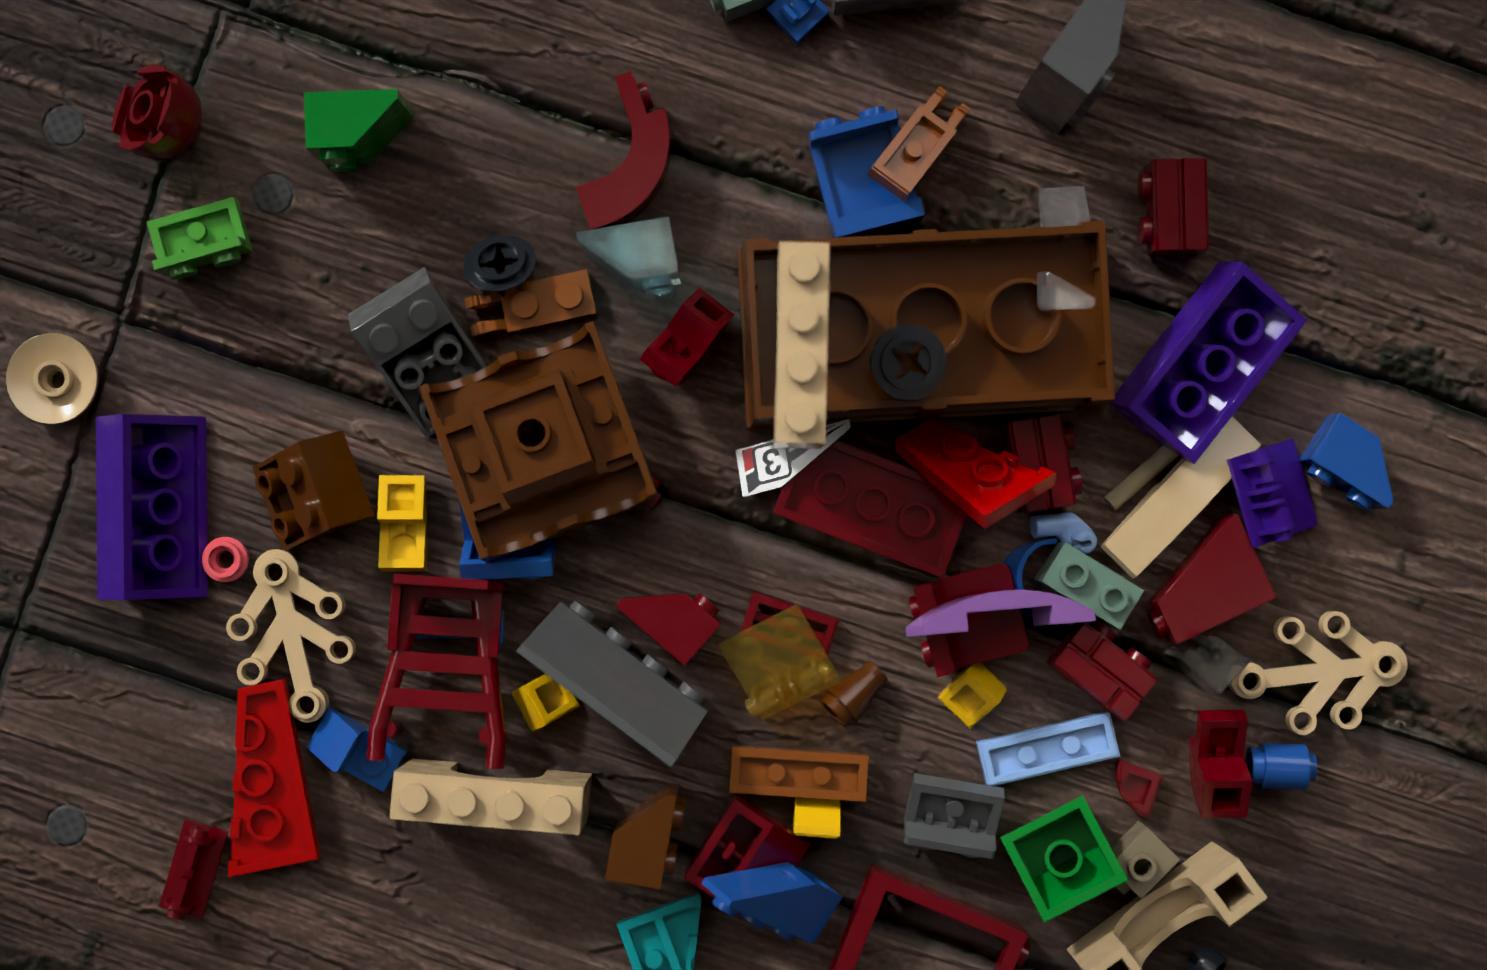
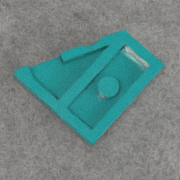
[616,891,702,970]

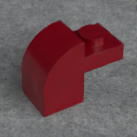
[639,288,735,387]
[1189,709,1252,818]

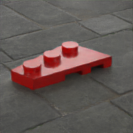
[895,419,1056,529]

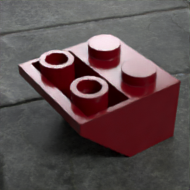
[684,793,811,898]

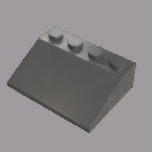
[1014,0,1126,134]
[516,599,708,767]

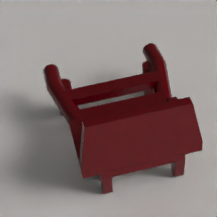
[366,574,507,769]

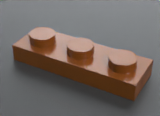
[729,745,869,802]

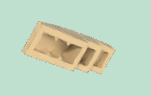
[1100,416,1261,578]

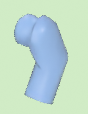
[1030,512,1097,554]

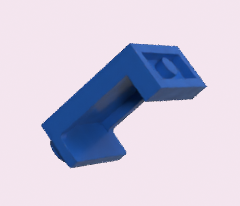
[808,106,925,238]

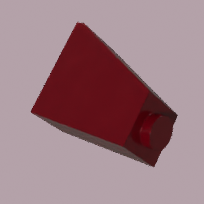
[1148,514,1277,644]

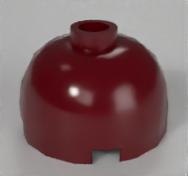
[112,64,202,160]

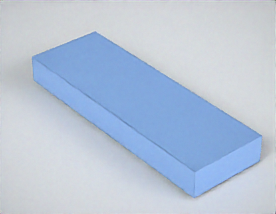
[976,711,1120,786]

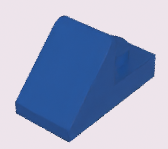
[306,707,409,792]

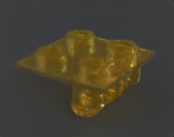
[718,604,842,720]

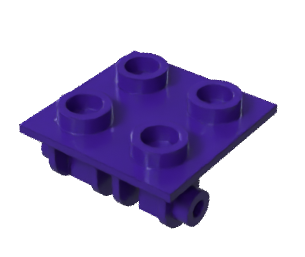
[1227,439,1318,548]

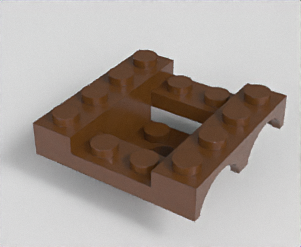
[419,321,660,563]

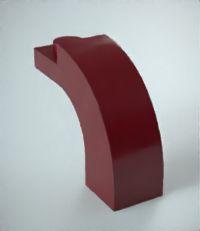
[576,71,671,237]

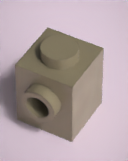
[1111,821,1180,899]

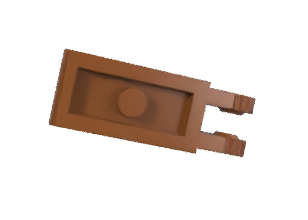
[867,86,971,202]
[464,269,597,337]

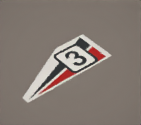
[736,419,851,497]

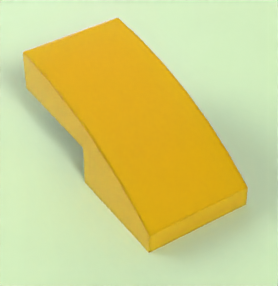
[377,475,427,572]

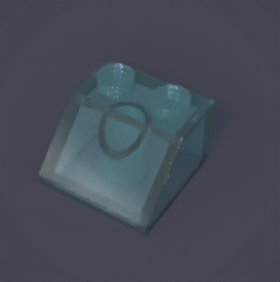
[577,217,681,296]

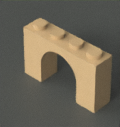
[773,242,830,449]
[389,758,592,835]
[1067,841,1268,970]

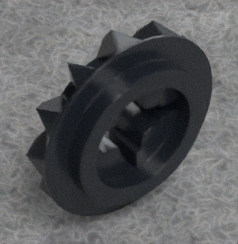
[464,235,537,297]
[870,324,947,401]

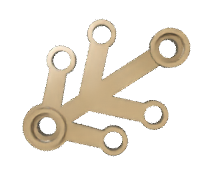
[226,549,356,723]
[1227,611,1408,735]

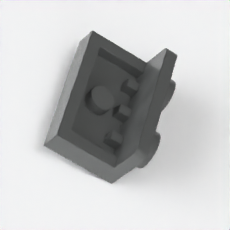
[904,773,1005,859]

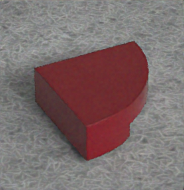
[1115,759,1163,818]

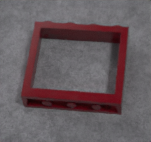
[828,863,1030,970]

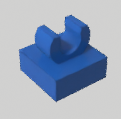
[766,0,830,46]

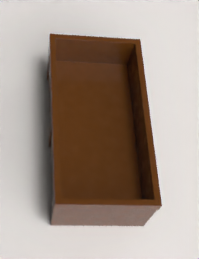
[737,220,1115,430]

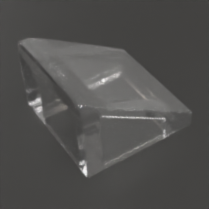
[1038,186,1090,227]
[1037,271,1095,310]

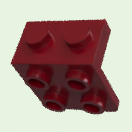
[909,563,1030,678]

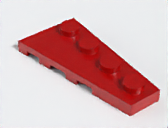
[228,678,321,877]

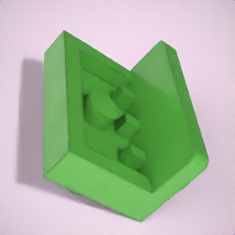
[147,197,253,280]

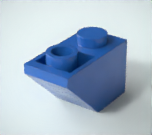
[1299,413,1393,512]

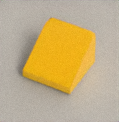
[937,663,1007,729]
[512,674,580,731]
[793,797,840,839]

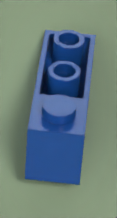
[701,862,843,943]

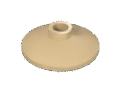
[6,333,99,424]

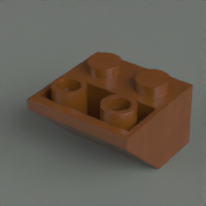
[252,430,374,551]
[605,783,686,890]

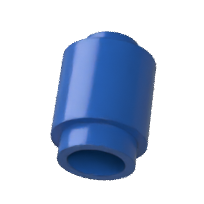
[1245,743,1317,790]

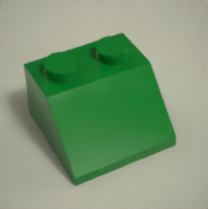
[304,89,413,172]
[1000,796,1128,923]

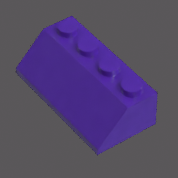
[1110,261,1307,464]
[96,414,208,600]

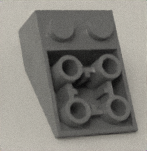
[348,267,488,438]

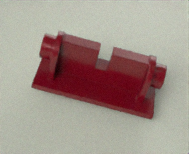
[159,819,229,920]

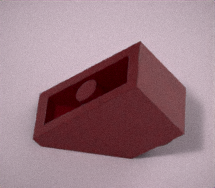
[615,593,721,666]

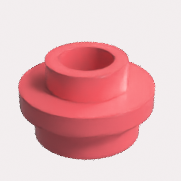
[202,537,249,582]

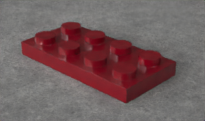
[773,440,967,578]

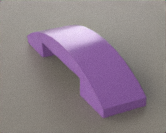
[906,590,1096,637]

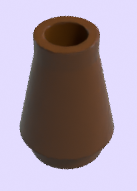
[820,660,888,727]

